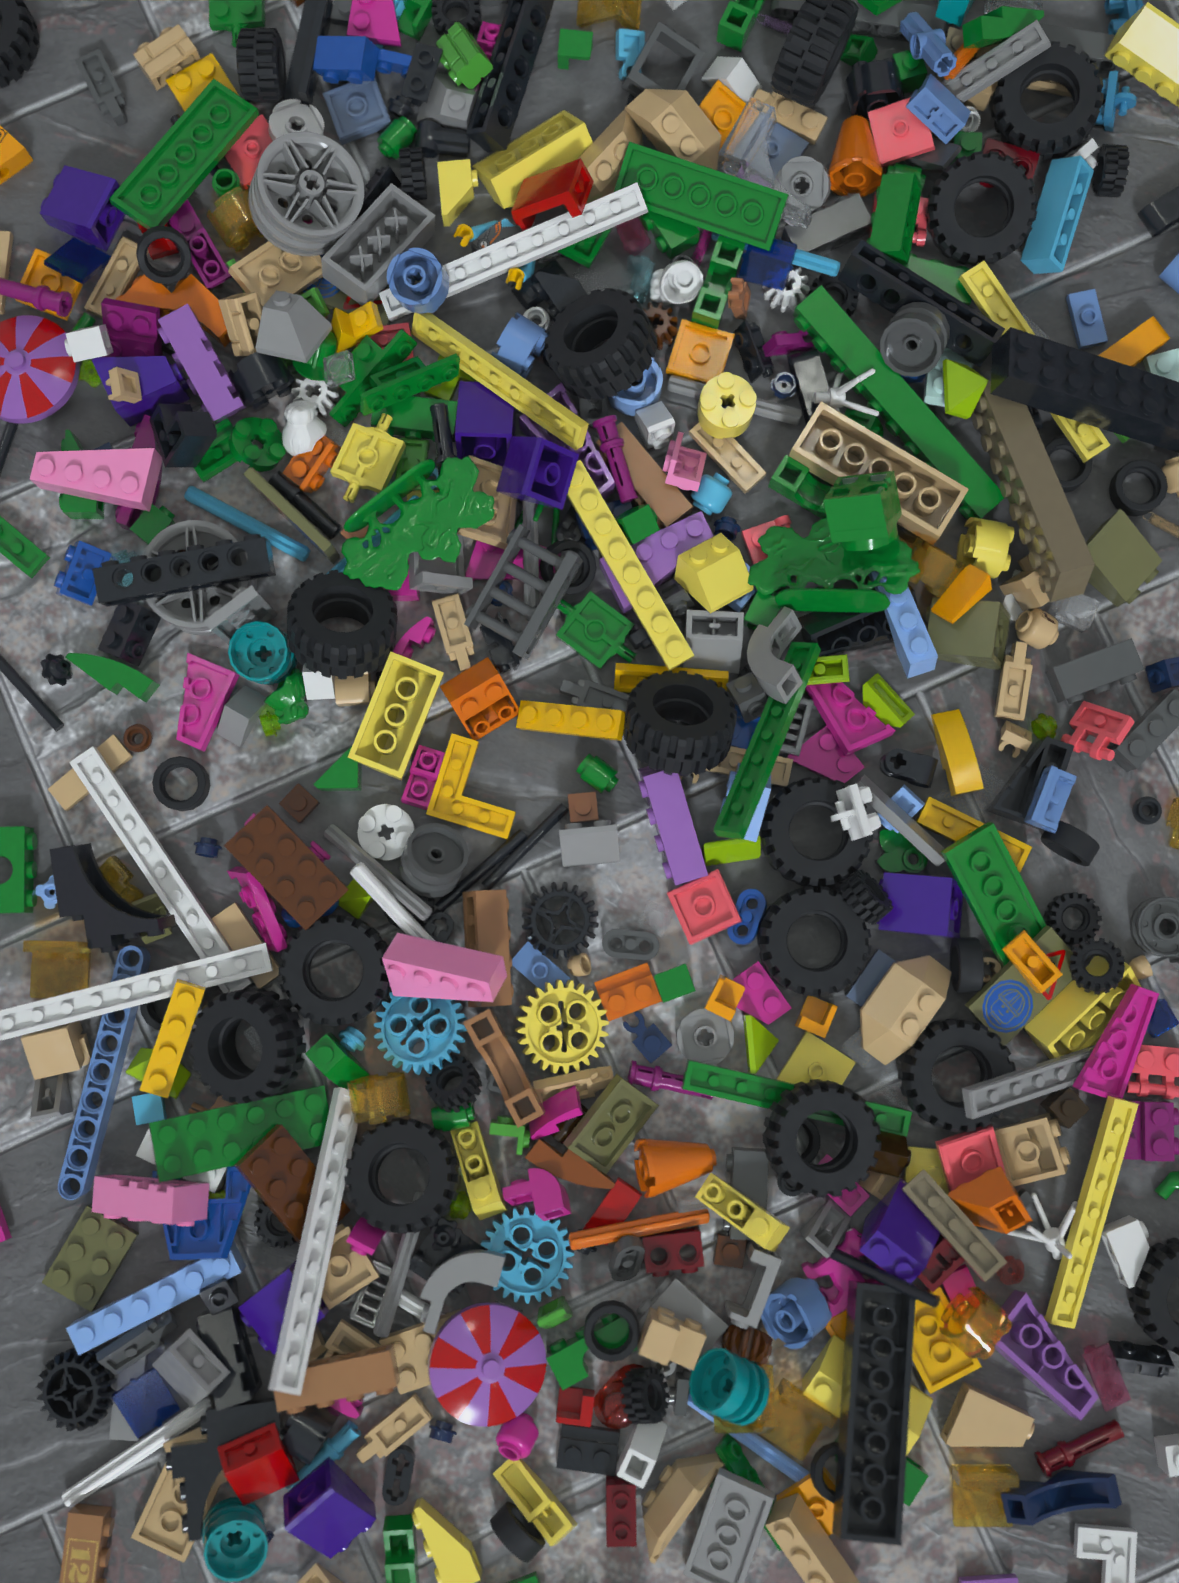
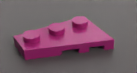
[176,652,240,752]
[805,682,896,756]
[227,866,287,952]

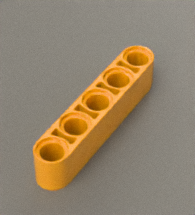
[1098,316,1171,367]

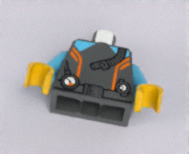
[453,217,536,290]

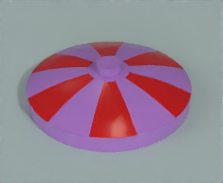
[0,315,80,424]
[428,1302,546,1427]

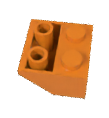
[440,657,519,741]
[948,1166,1033,1234]

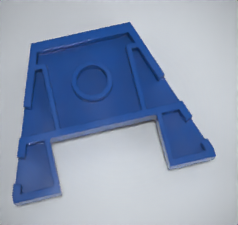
[152,1166,251,1260]

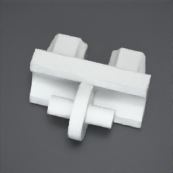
[830,784,881,841]

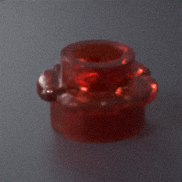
[996,1256,1025,1285]

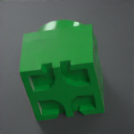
[823,471,902,551]

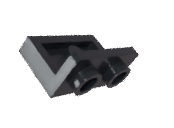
[98,602,161,666]

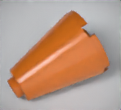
[828,115,883,197]
[634,1138,717,1198]

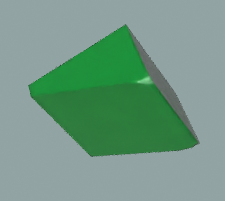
[840,34,878,66]

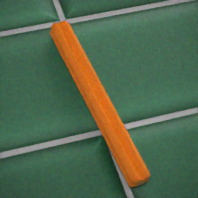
[568,1206,710,1250]

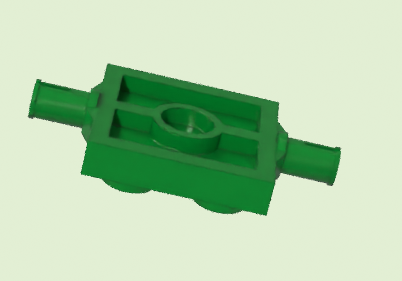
[209,0,265,48]
[556,591,637,670]

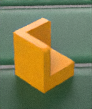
[705,974,745,1021]
[795,995,838,1038]

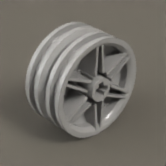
[248,131,364,256]
[143,520,258,636]

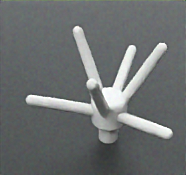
[814,368,879,416]
[1008,1193,1078,1260]

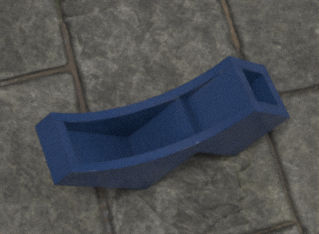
[1000,1469,1122,1526]

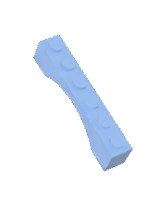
[868,571,938,679]
[66,1240,246,1355]

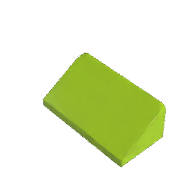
[807,654,850,685]
[702,836,761,866]

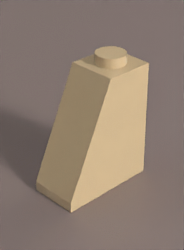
[940,1382,1035,1447]

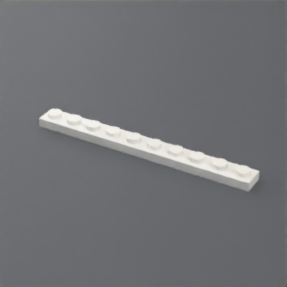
[379,183,648,321]
[69,746,253,993]
[0,943,273,1041]
[268,1087,364,1395]

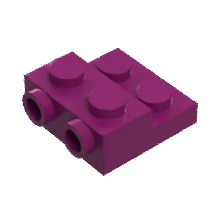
[101,298,163,357]
[1123,1100,1179,1161]

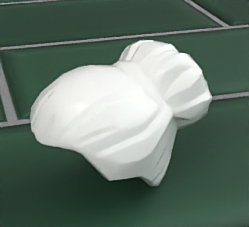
[650,260,703,305]
[282,400,327,456]

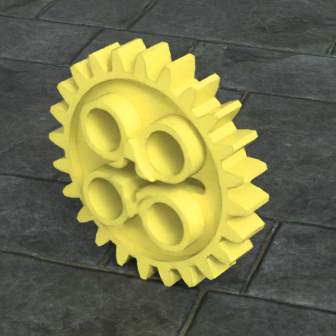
[515,979,609,1074]

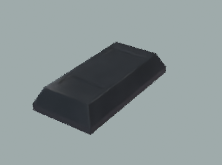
[511,258,570,311]

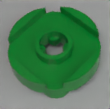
[228,417,286,472]

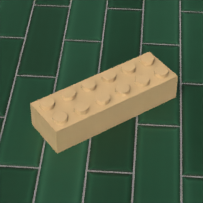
[789,401,969,545]

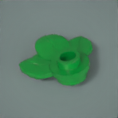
[877,830,928,873]

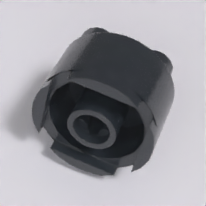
[845,58,905,122]
[228,352,294,411]
[280,1404,340,1465]

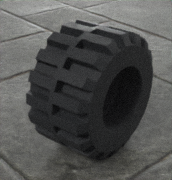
[236,28,286,103]

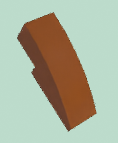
[525,1138,615,1189]

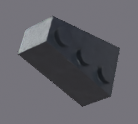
[986,737,1074,829]
[196,1302,263,1411]

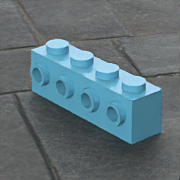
[1021,156,1094,274]

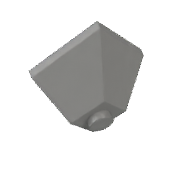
[416,72,482,131]
[255,290,333,363]

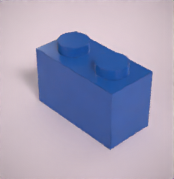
[313,36,379,84]

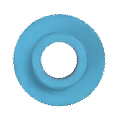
[338,1026,366,1052]

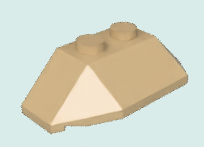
[625,89,722,170]
[563,109,643,209]
[860,955,952,1066]
[641,1453,724,1564]

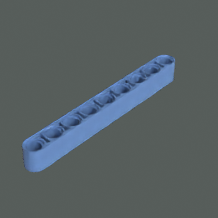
[58,946,151,1200]

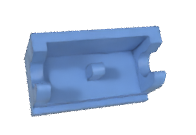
[906,73,971,144]
[1024,766,1077,833]

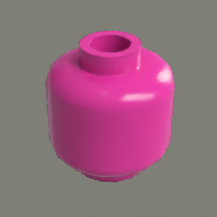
[496,1413,539,1461]

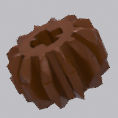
[643,302,678,350]
[722,1324,773,1366]

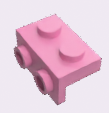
[662,432,707,492]

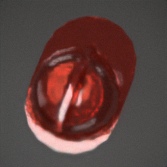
[593,1364,644,1429]

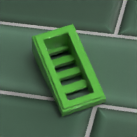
[537,1296,573,1329]

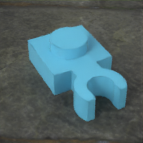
[616,28,645,80]

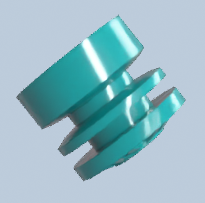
[228,621,297,685]
[689,1348,770,1426]
[202,1497,268,1582]

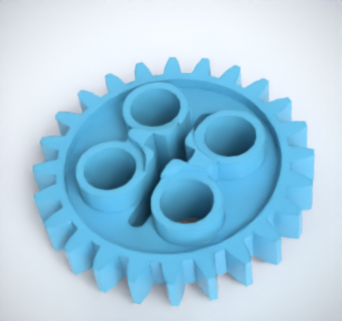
[374,992,467,1075]
[481,1205,574,1304]

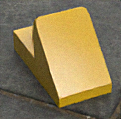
[331,301,384,354]

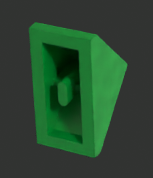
[313,746,362,791]

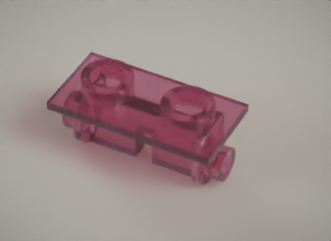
[616,217,652,259]
[1082,1343,1131,1412]

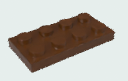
[224,805,349,930]
[234,1124,351,1245]

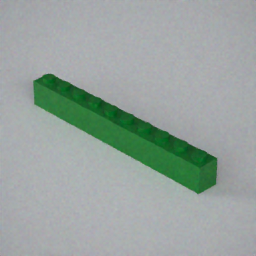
[793,285,1004,520]

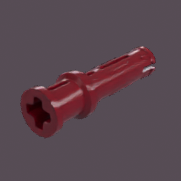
[1034,1419,1124,1478]

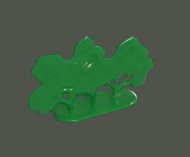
[341,457,495,590]
[748,517,920,613]

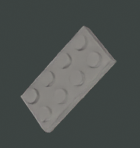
[204,585,278,645]
[683,1468,776,1583]

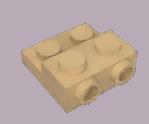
[994,1113,1071,1186]
[322,1223,381,1310]

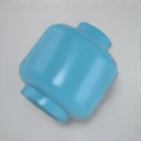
[691,473,733,516]

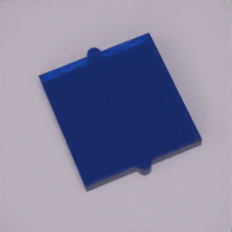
[44,237,111,284]
[738,239,798,291]
[111,1367,181,1439]

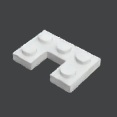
[1073,1523,1137,1583]

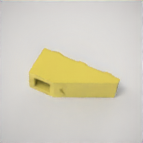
[450,1121,507,1220]
[695,1173,790,1252]
[412,1498,483,1583]

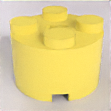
[697,372,757,439]
[957,517,1014,579]

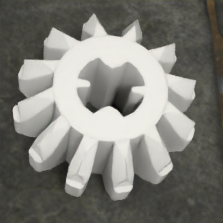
[762,263,810,313]
[291,378,340,418]

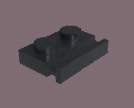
[556,1423,620,1476]

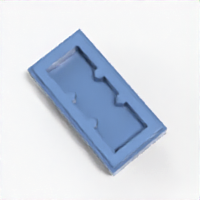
[1066,289,1108,350]
[512,941,571,991]

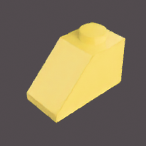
[437,159,479,227]

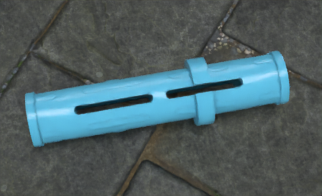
[286,1420,361,1491]

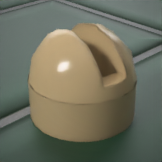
[567,953,591,977]
[1129,955,1153,980]

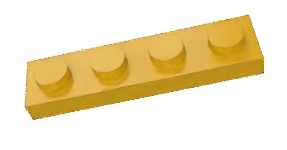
[614,663,729,693]
[516,700,626,741]
[916,797,1032,873]
[140,979,206,1098]

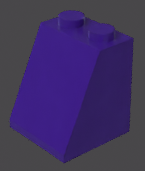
[40,165,126,252]
[92,356,190,427]
[455,381,516,467]
[496,436,579,510]
[877,872,964,938]
[859,1178,940,1283]
[238,1260,329,1355]
[283,1457,376,1559]

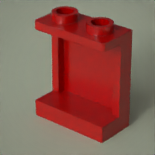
[511,158,594,231]
[217,1422,300,1506]

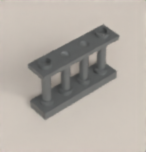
[464,524,583,660]

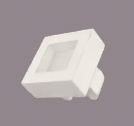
[1063,138,1098,169]

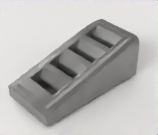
[780,698,814,756]
[349,1259,392,1329]

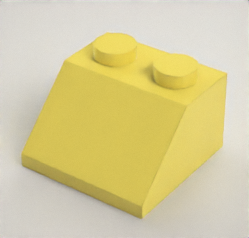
[674,533,754,614]

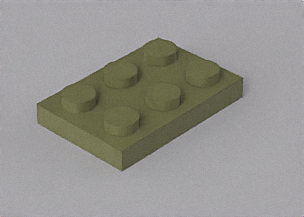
[563,1074,659,1174]
[42,1204,139,1312]

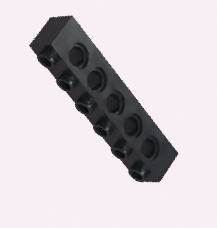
[466,0,554,152]
[838,240,1005,367]
[93,534,276,607]

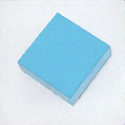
[132,1093,167,1125]

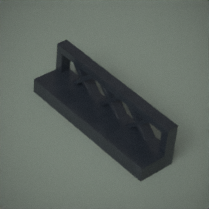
[283,0,333,107]

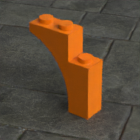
[115,274,231,347]

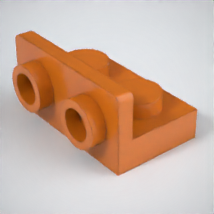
[282,435,341,494]

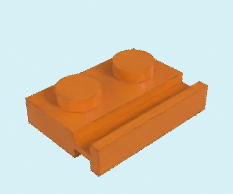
[594,962,662,1021]

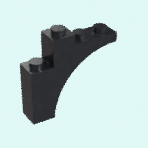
[50,843,176,953]
[166,1398,281,1542]

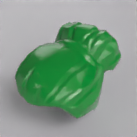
[264,668,309,725]

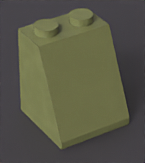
[1086,509,1163,607]
[926,597,1011,670]

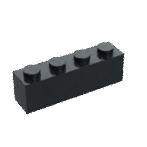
[798,584,918,657]

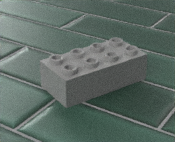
[321,183,436,306]

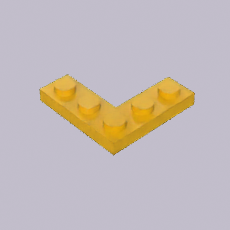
[426,733,516,840]

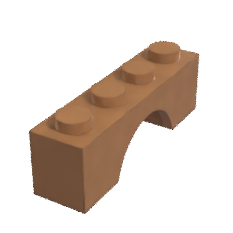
[463,1008,546,1128]

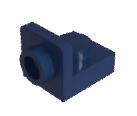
[1145,657,1179,693]

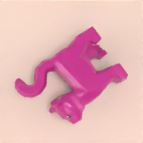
[801,1228,885,1317]

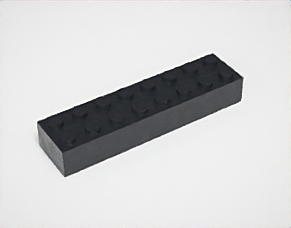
[990,327,1179,453]
[832,1281,916,1545]

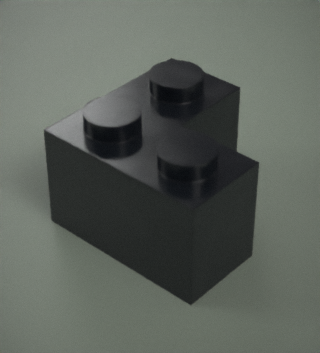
[149,403,217,468]

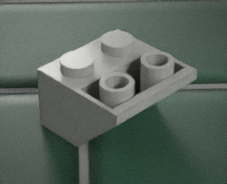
[683,610,744,674]
[559,820,620,868]

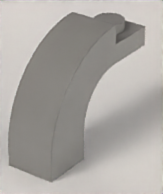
[747,606,803,704]
[420,1250,506,1334]

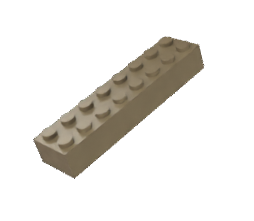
[972,381,1095,602]

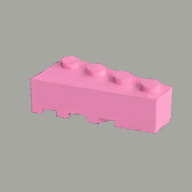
[30,448,162,512]
[382,933,507,1002]
[92,1174,209,1226]

